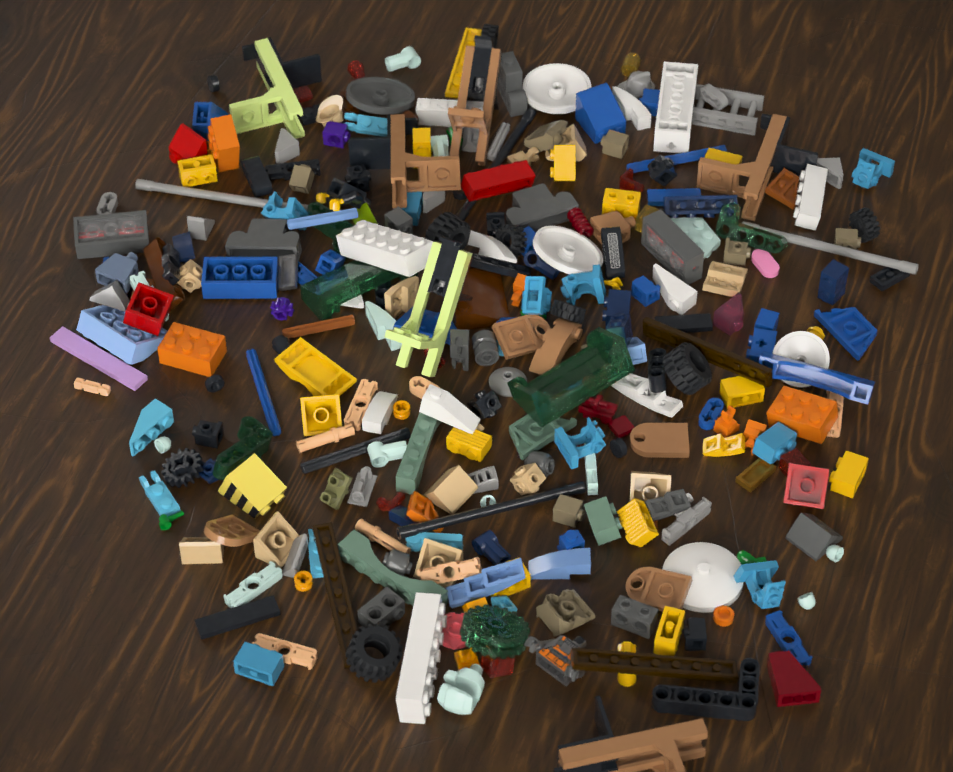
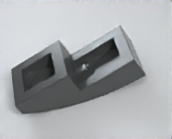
[645,489,691,521]

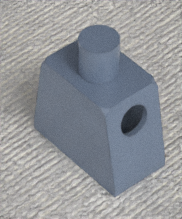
[95,252,139,294]

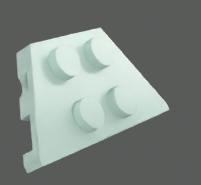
[670,217,721,259]

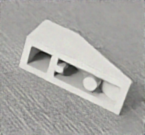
[652,264,697,315]
[419,384,480,435]

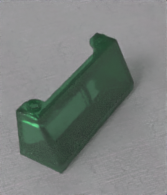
[300,260,418,321]
[507,327,635,427]

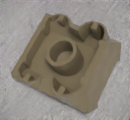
[524,120,568,152]
[536,589,595,637]

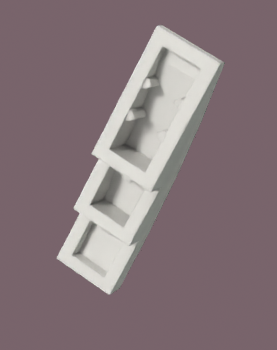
[607,370,683,418]

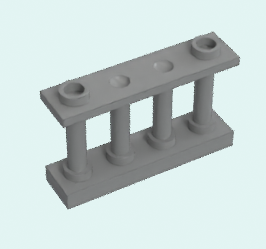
[691,84,764,136]

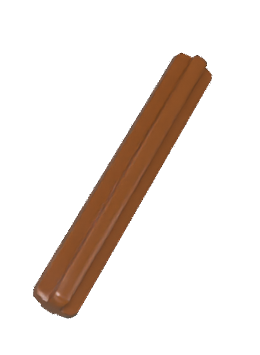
[282,314,355,339]

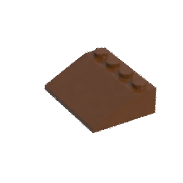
[453,267,510,330]

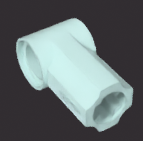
[385,46,421,72]
[430,135,449,157]
[367,441,407,468]

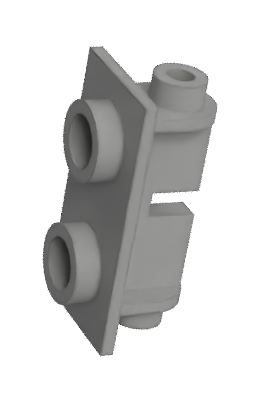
[348,466,377,507]

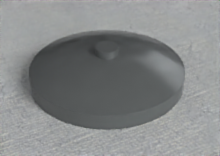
[346,77,415,115]

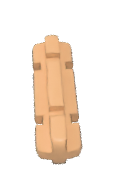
[74,378,111,396]

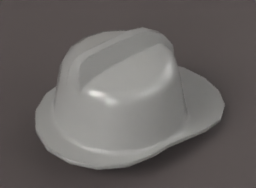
[617,71,655,98]

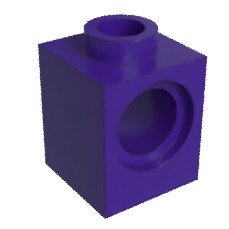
[323,121,350,148]

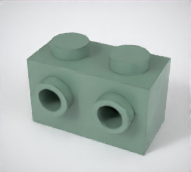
[584,496,622,546]

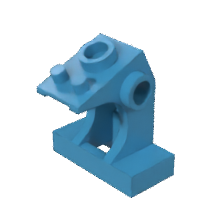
[852,148,895,189]
[261,191,309,230]
[560,264,606,305]
[521,276,552,315]
[554,417,606,469]
[733,560,786,609]

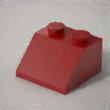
[169,123,208,165]

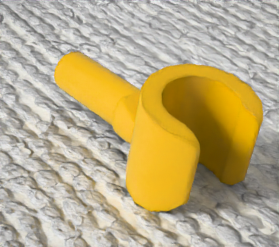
[604,277,623,290]

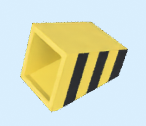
[218,453,287,519]

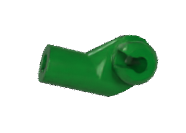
[737,550,766,564]

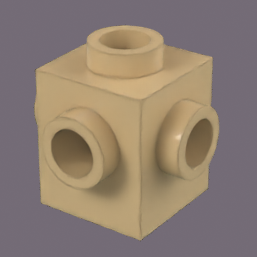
[177,259,203,293]
[510,463,546,495]

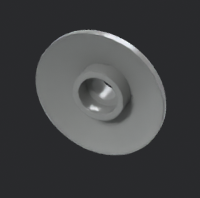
[489,367,527,397]

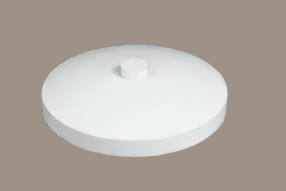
[523,63,591,114]
[533,226,603,274]
[662,542,744,613]

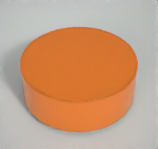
[713,605,734,627]

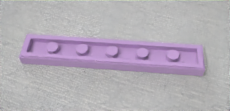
[50,326,148,391]

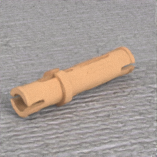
[296,423,355,453]
[355,519,411,554]

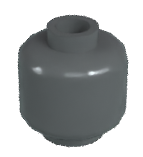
[524,451,555,477]
[382,549,413,576]

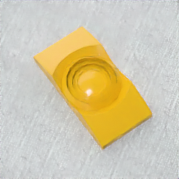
[275,337,357,396]

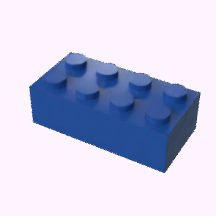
[201,257,278,299]

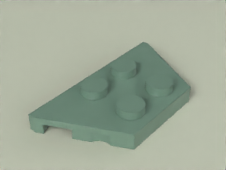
[509,408,577,460]

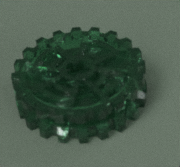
[459,605,530,659]

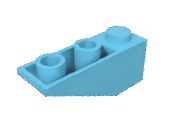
[129,398,174,456]

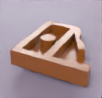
[765,168,799,209]

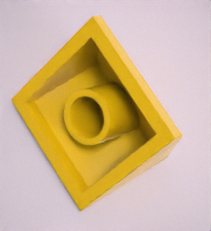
[300,394,342,436]

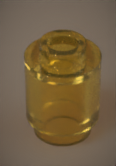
[621,53,641,77]

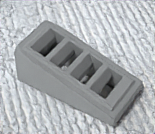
[467,466,498,494]

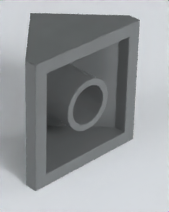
[785,513,843,561]

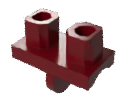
[578,394,618,425]

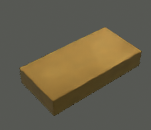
[735,458,777,493]

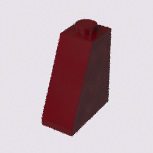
[767,651,821,707]

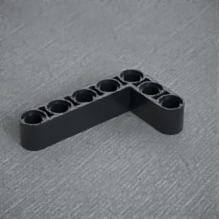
[651,658,760,721]

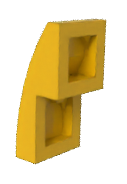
[702,433,745,457]

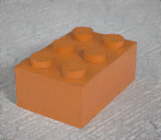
[207,114,240,173]
[157,322,227,377]
[767,386,838,444]

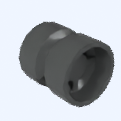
[472,330,499,366]

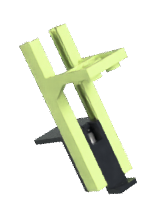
[229,37,322,139]
[385,237,474,377]

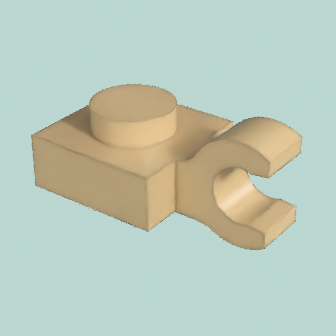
[507,147,539,166]

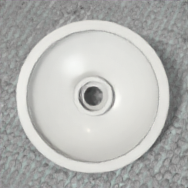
[773,331,830,388]

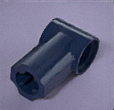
[524,251,560,280]
[471,530,511,566]

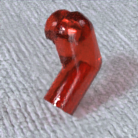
[376,492,406,511]

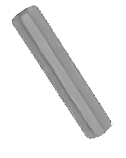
[487,122,510,161]

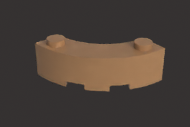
[529,317,583,378]

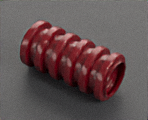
[567,207,594,238]

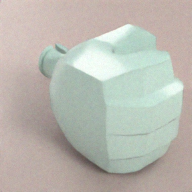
[437,664,485,715]

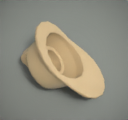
[316,95,344,127]

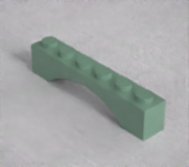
[396,412,442,495]
[338,530,448,606]

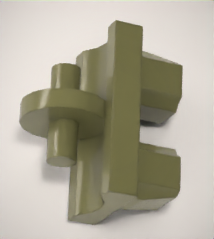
[320,468,353,510]

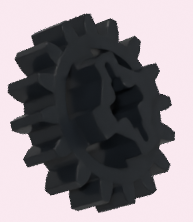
[161,448,204,488]

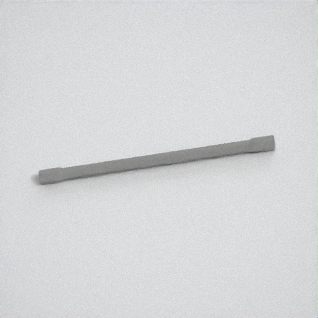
[135,179,309,213]
[741,221,919,275]

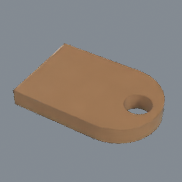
[492,314,550,360]
[630,423,690,458]
[204,515,260,547]
[626,567,693,612]

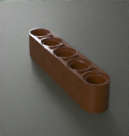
[143,237,185,311]

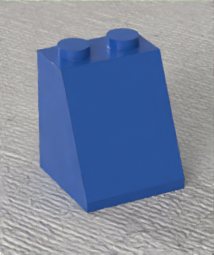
[575,83,626,144]

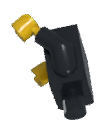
[316,178,371,211]

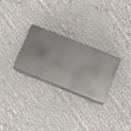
[278,254,298,291]

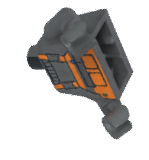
[524,635,586,686]

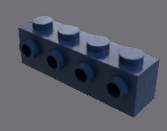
[663,195,738,218]

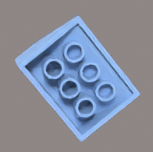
[76,305,168,365]

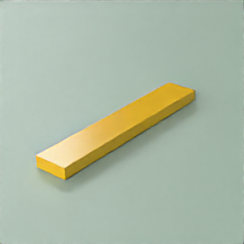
[445,28,482,99]

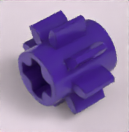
[270,297,294,320]

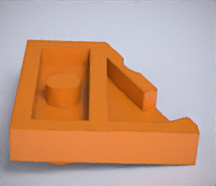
[406,491,444,533]

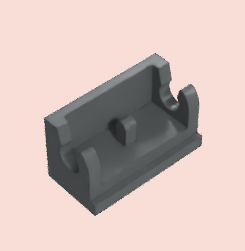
[450,329,469,371]

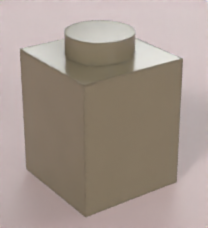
[601,129,629,159]
[289,164,315,194]
[553,494,585,528]

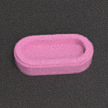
[751,249,780,278]

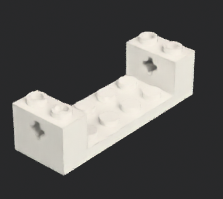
[653,61,698,153]

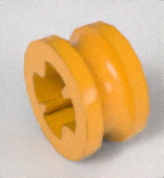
[393,400,410,420]
[294,571,313,592]

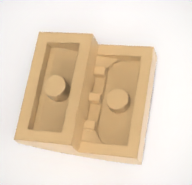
[702,261,748,298]
[384,276,419,319]

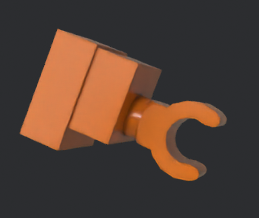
[511,273,532,307]
[713,405,740,438]
[744,419,767,456]

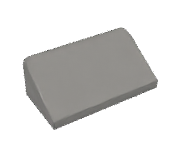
[461,127,479,152]
[282,534,309,578]

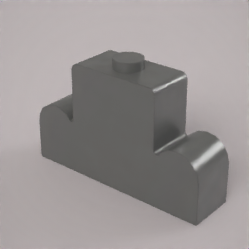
[497,51,527,117]
[506,183,579,232]
[225,219,302,261]

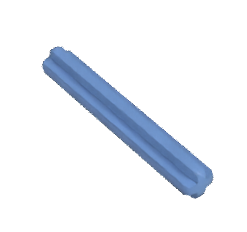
[287,208,358,230]

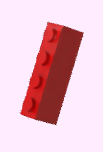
[460,160,536,202]

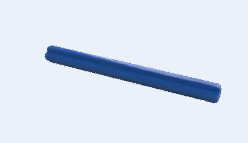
[626,145,727,174]
[246,349,281,436]

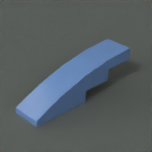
[446,558,526,609]

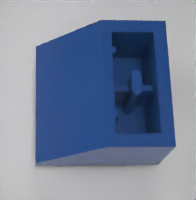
[192,102,230,141]

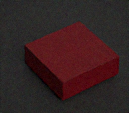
[608,415,635,438]

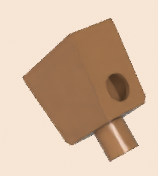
[590,211,636,245]

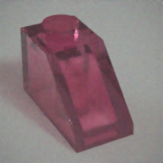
[713,292,744,336]

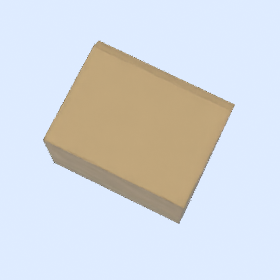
[423,465,478,515]
[253,511,300,568]
[179,537,224,564]
[413,538,463,588]

